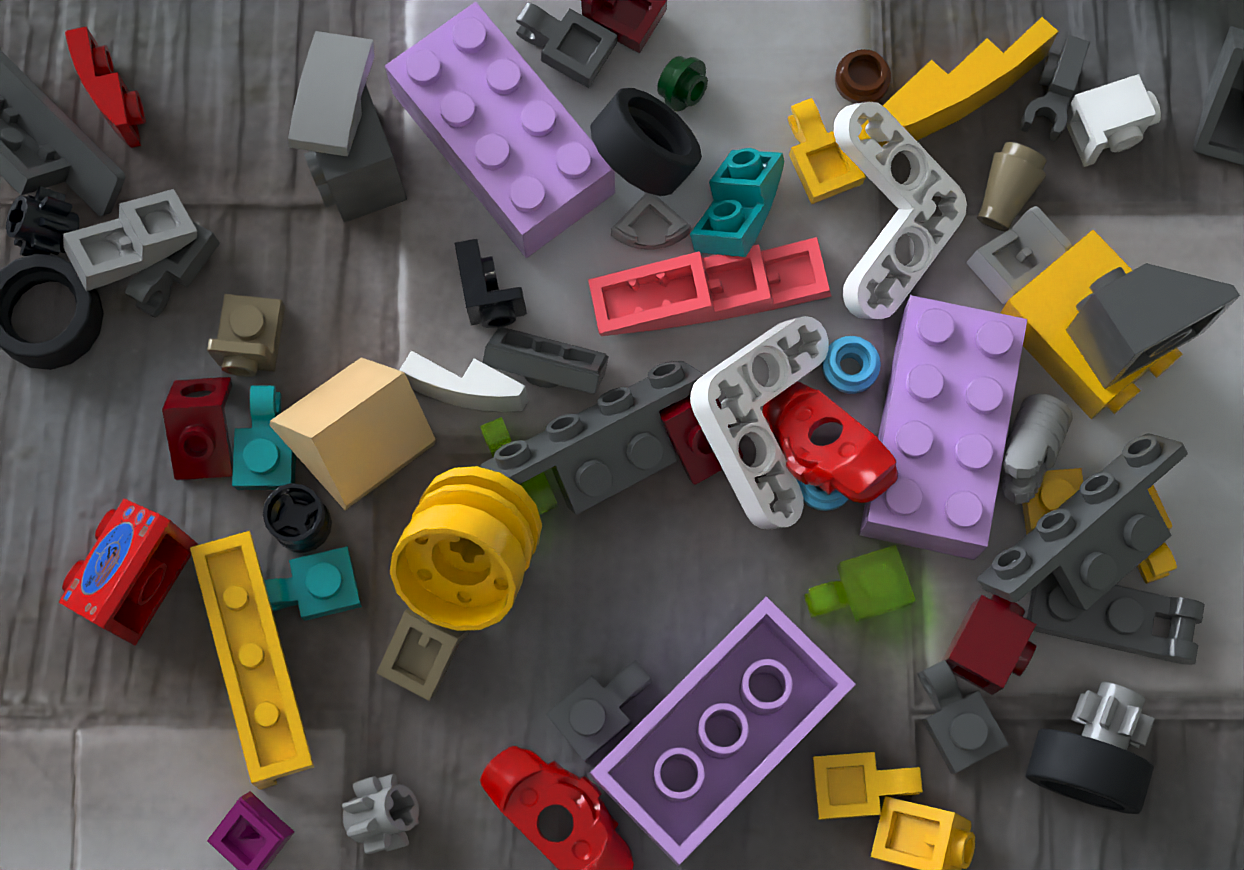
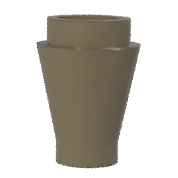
[977,142,1047,232]

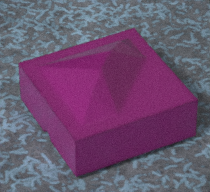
[207,791,294,870]

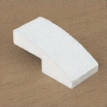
[399,351,528,412]

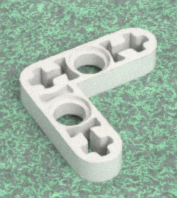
[834,101,967,319]
[691,316,829,529]

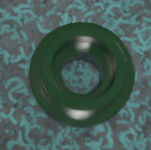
[657,56,708,112]

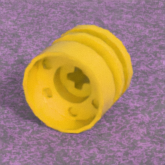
[390,466,542,631]

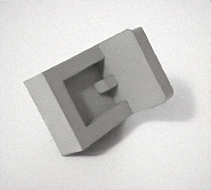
[966,206,1072,305]

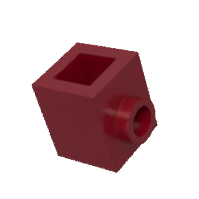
[942,595,1037,695]

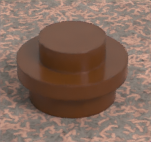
[835,49,891,104]

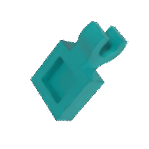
[232,386,296,490]
[264,546,362,621]

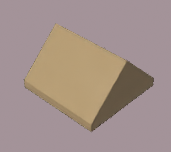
[270,357,436,510]

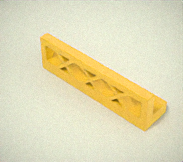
[190,531,315,790]

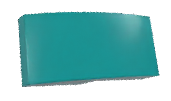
[690,148,785,257]

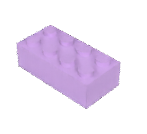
[385,2,615,258]
[859,295,1027,560]
[590,597,856,866]

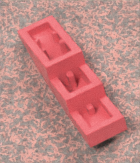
[588,237,832,336]

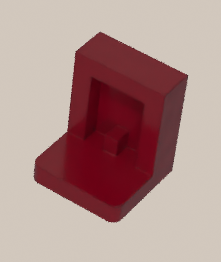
[581,0,667,53]

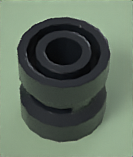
[262,483,332,553]

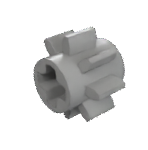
[1071,682,1155,750]
[342,774,419,854]

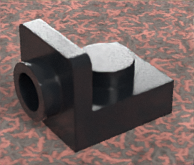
[454,239,527,328]

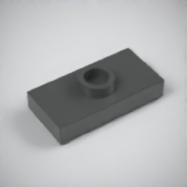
[482,327,609,394]

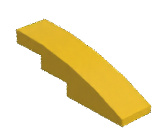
[858,17,1059,147]

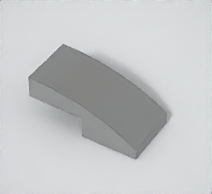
[288,31,374,157]
[63,189,197,291]

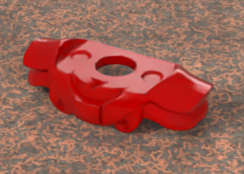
[762,381,898,503]
[480,746,634,870]

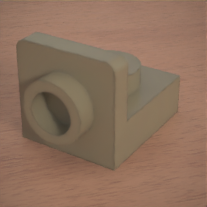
[207,294,285,377]
[377,608,471,701]

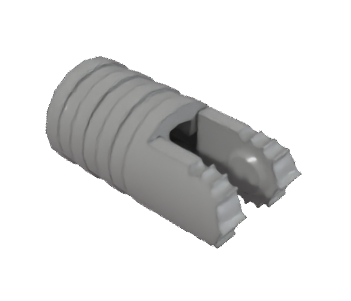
[1002,394,1073,505]

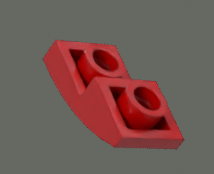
[65,26,146,148]

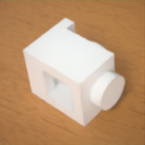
[1066,74,1161,167]

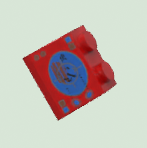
[59,498,198,646]

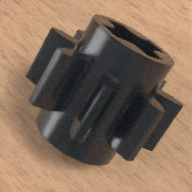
[6,186,80,256]

